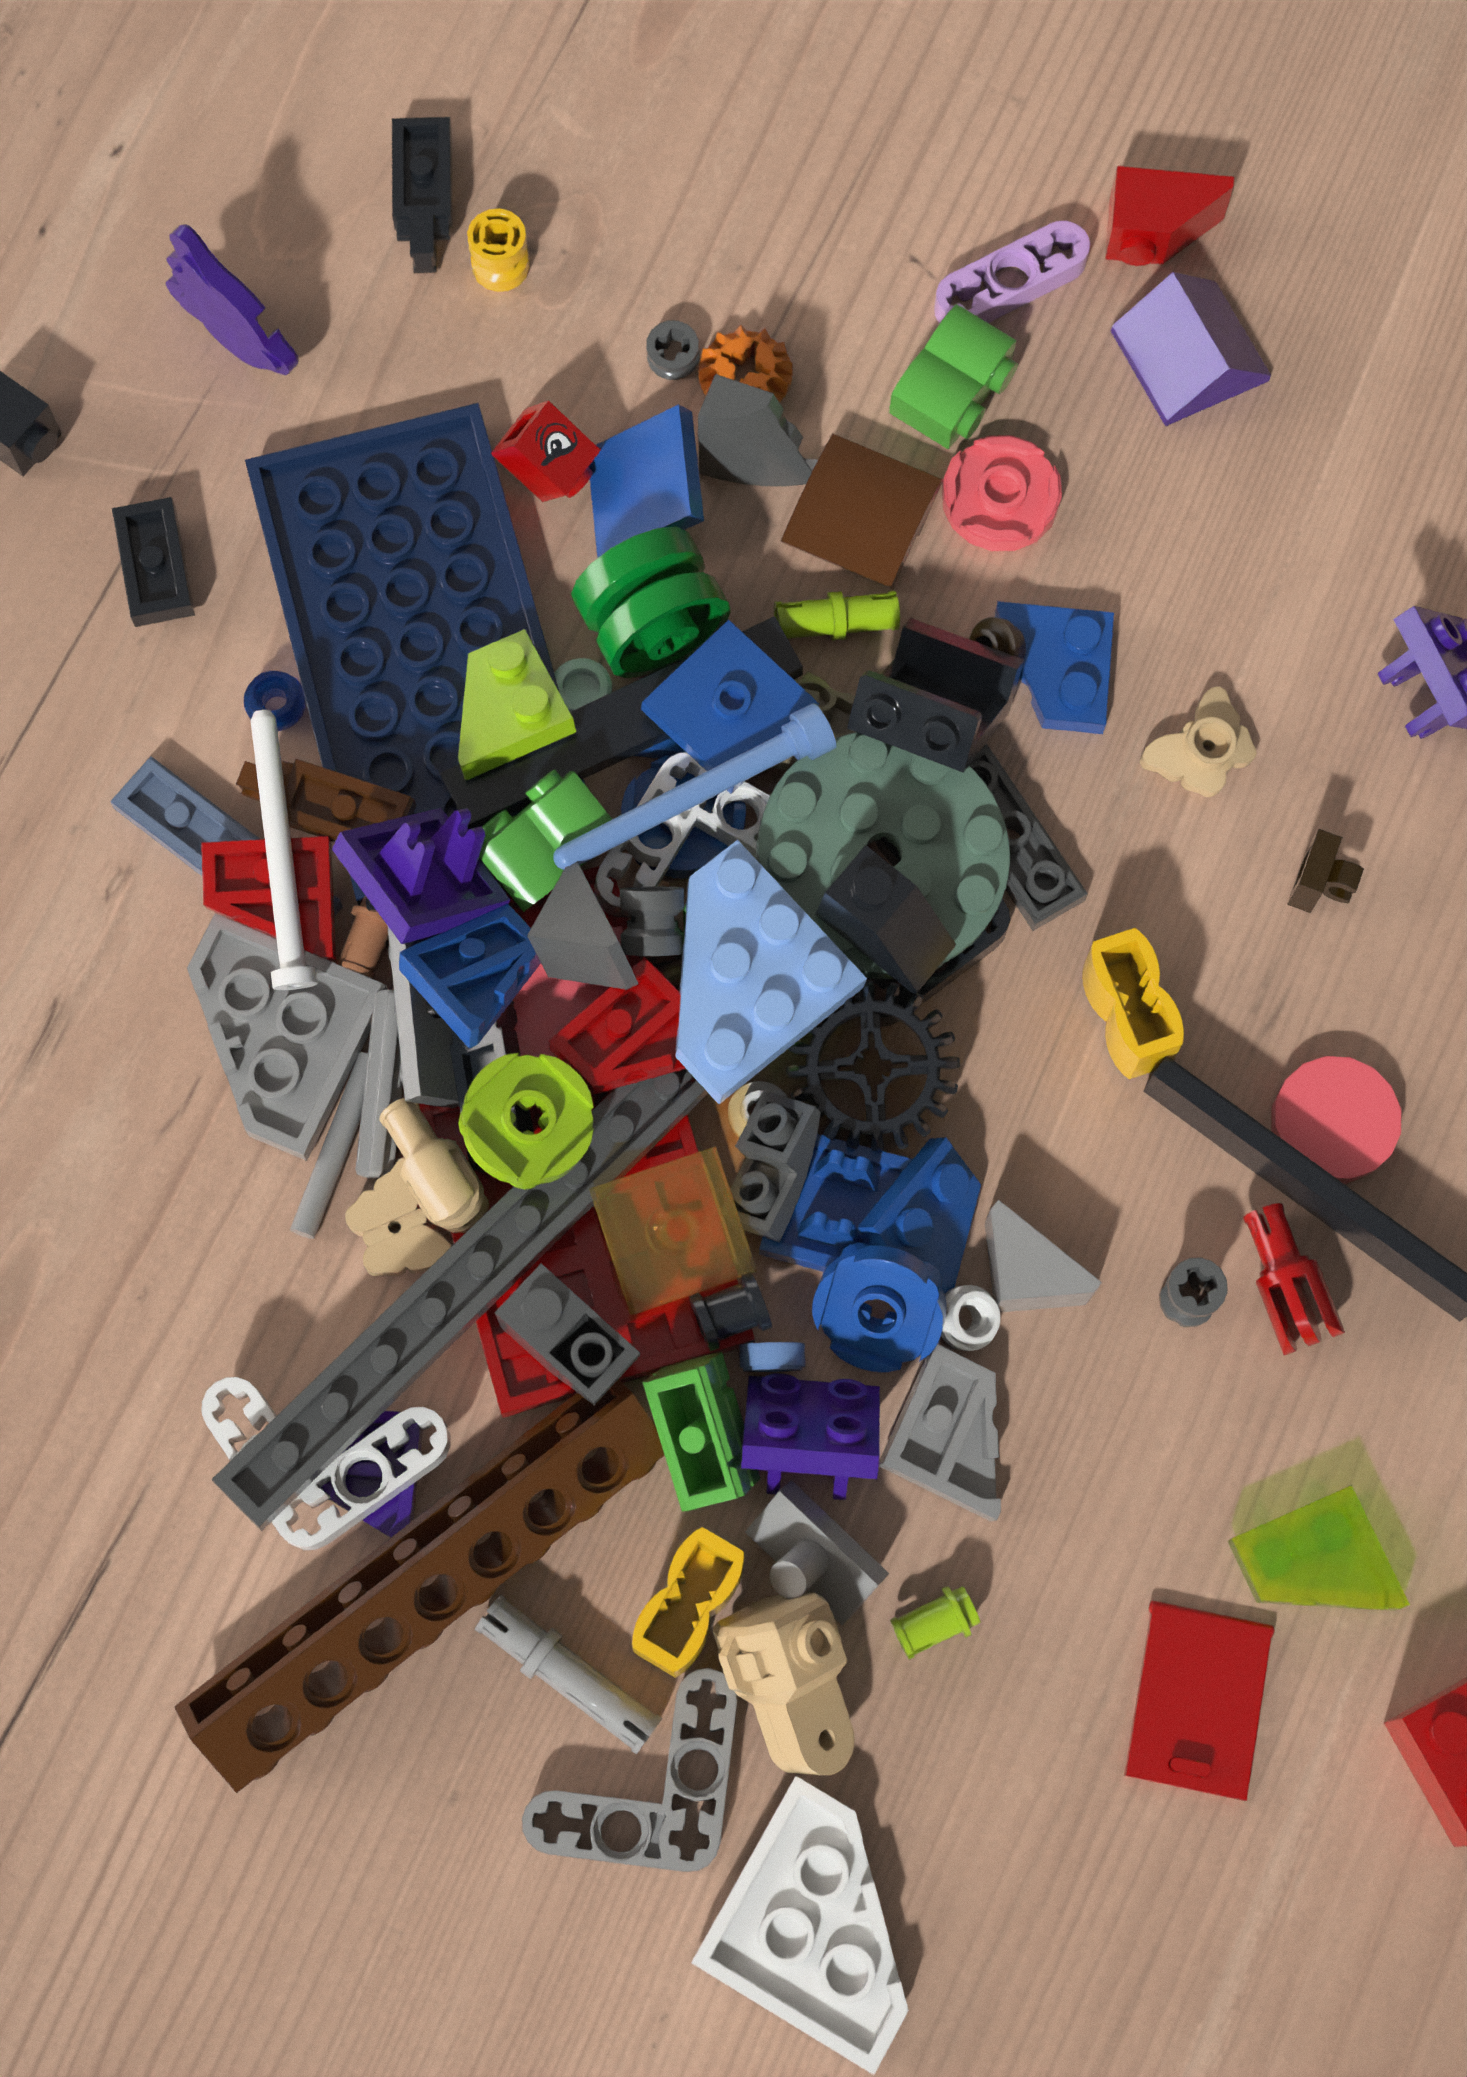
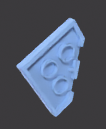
[675,840,867,1104]

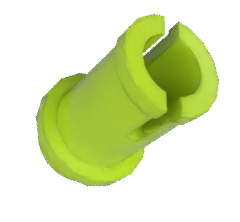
[890,1586,981,1660]

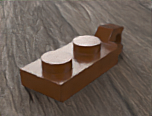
[236,759,417,842]

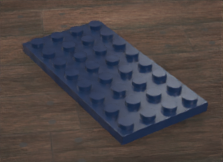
[245,403,585,906]

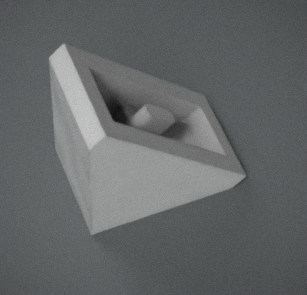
[985,1200,1102,1313]

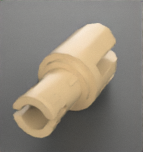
[379,1097,489,1234]

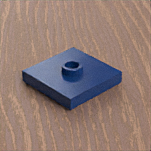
[641,620,819,794]

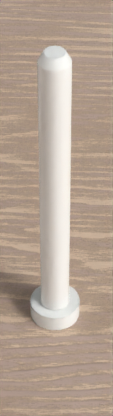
[251,710,318,990]

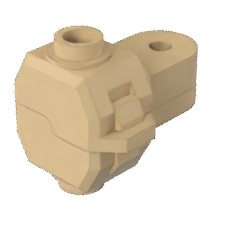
[713,1592,854,1775]

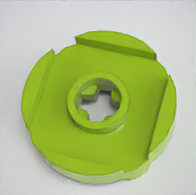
[458,1053,594,1190]

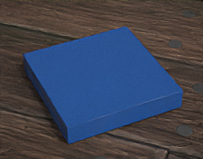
[588,404,704,558]

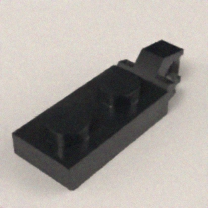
[392,117,453,273]

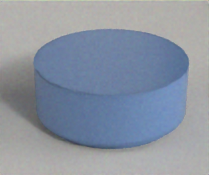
[739,1342,805,1372]

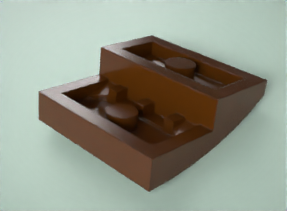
[781,433,943,590]

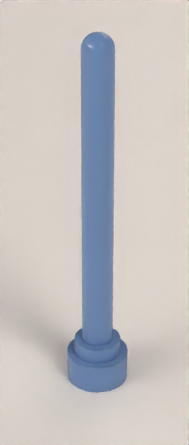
[553,703,836,870]

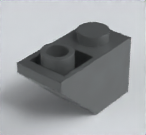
[495,1264,640,1405]

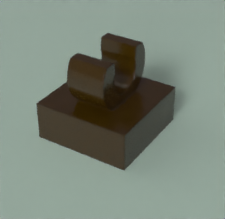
[1287,829,1364,913]

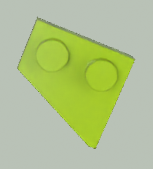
[458,629,576,780]

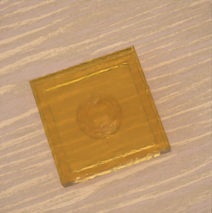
[589,1146,757,1315]

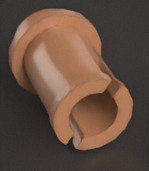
[335,896,388,979]

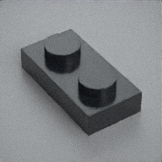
[112,497,195,627]

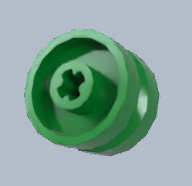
[571,527,731,678]

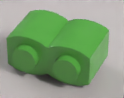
[889,304,1018,449]
[479,769,612,912]

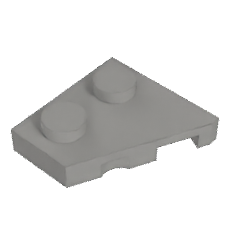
[879,1344,1001,1521]

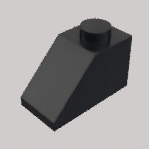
[815,845,956,994]

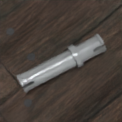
[474,1595,663,1754]

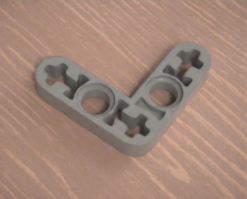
[522,1668,737,1872]

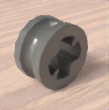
[646,320,699,380]

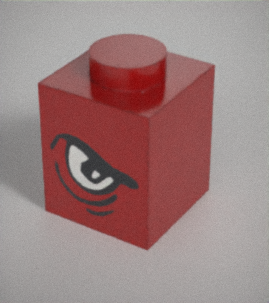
[491,400,601,502]

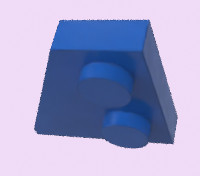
[399,904,541,1049]

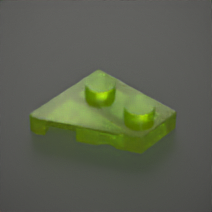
[1227,1485,1410,1611]

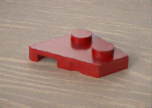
[201,836,336,961]
[549,957,686,1095]

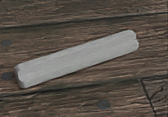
[355,990,403,1179]

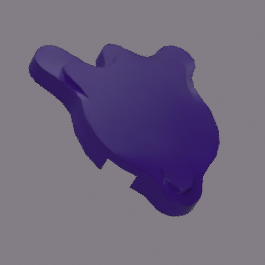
[166,224,299,375]

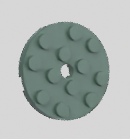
[756,732,1010,980]

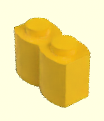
[1082,928,1184,1079]
[632,1527,744,1678]

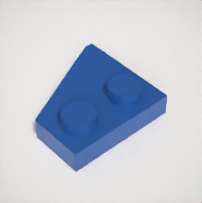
[995,601,1114,734]
[857,1137,981,1295]

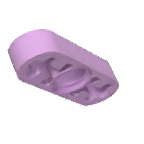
[934,221,1090,324]

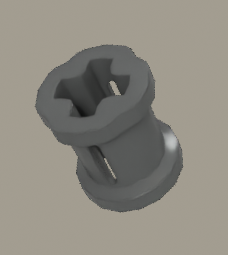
[1159,1257,1228,1328]

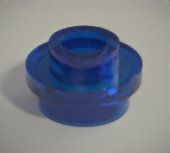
[244,671,306,731]

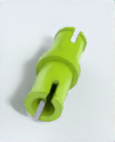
[773,591,900,641]

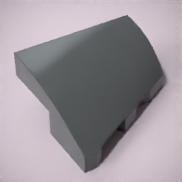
[698,374,818,486]

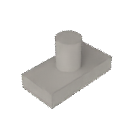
[745,1480,889,1625]

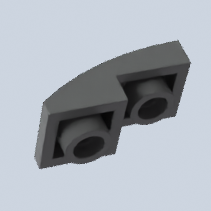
[717,1091,821,1242]

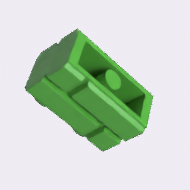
[642,1352,761,1511]

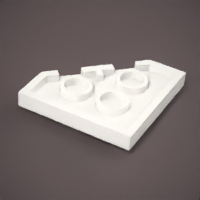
[691,1776,909,2075]

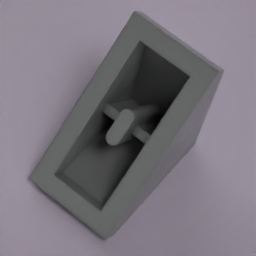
[527,862,639,990]

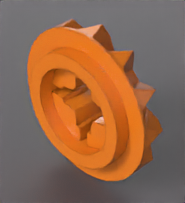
[698,325,793,403]

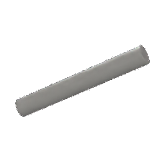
[290,1052,368,1239]

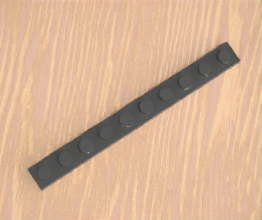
[211,1069,708,1531]

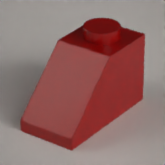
[1105,166,1234,266]

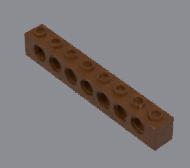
[174,1379,664,1793]

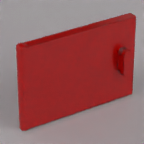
[1124,1600,1275,1801]

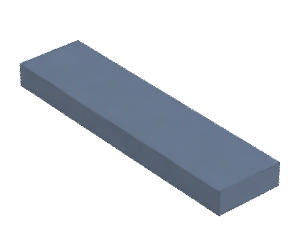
[110,756,343,917]

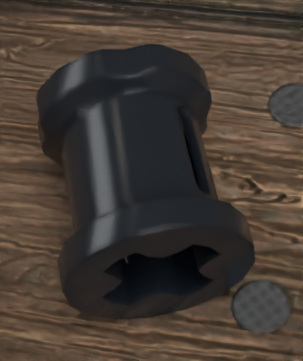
[689,1272,772,1352]

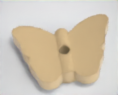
[1139,686,1257,797]
[345,1158,451,1277]

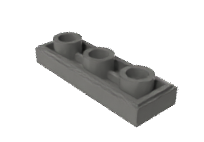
[969,744,1088,931]
[387,925,459,1109]

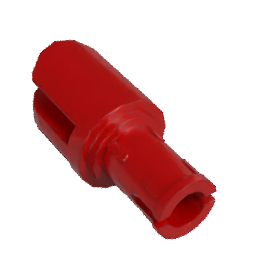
[1243,1203,1345,1356]

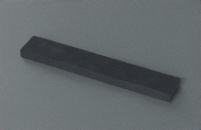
[440,616,803,830]
[1143,1057,1467,1322]

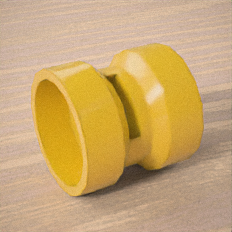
[467,208,530,292]

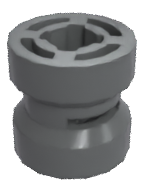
[620,886,685,956]

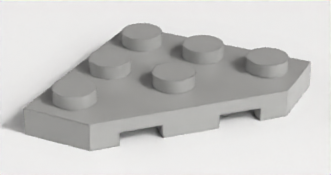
[187,913,388,1161]

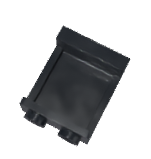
[847,618,1024,773]

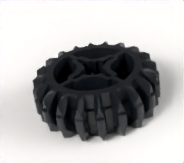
[786,980,960,1151]

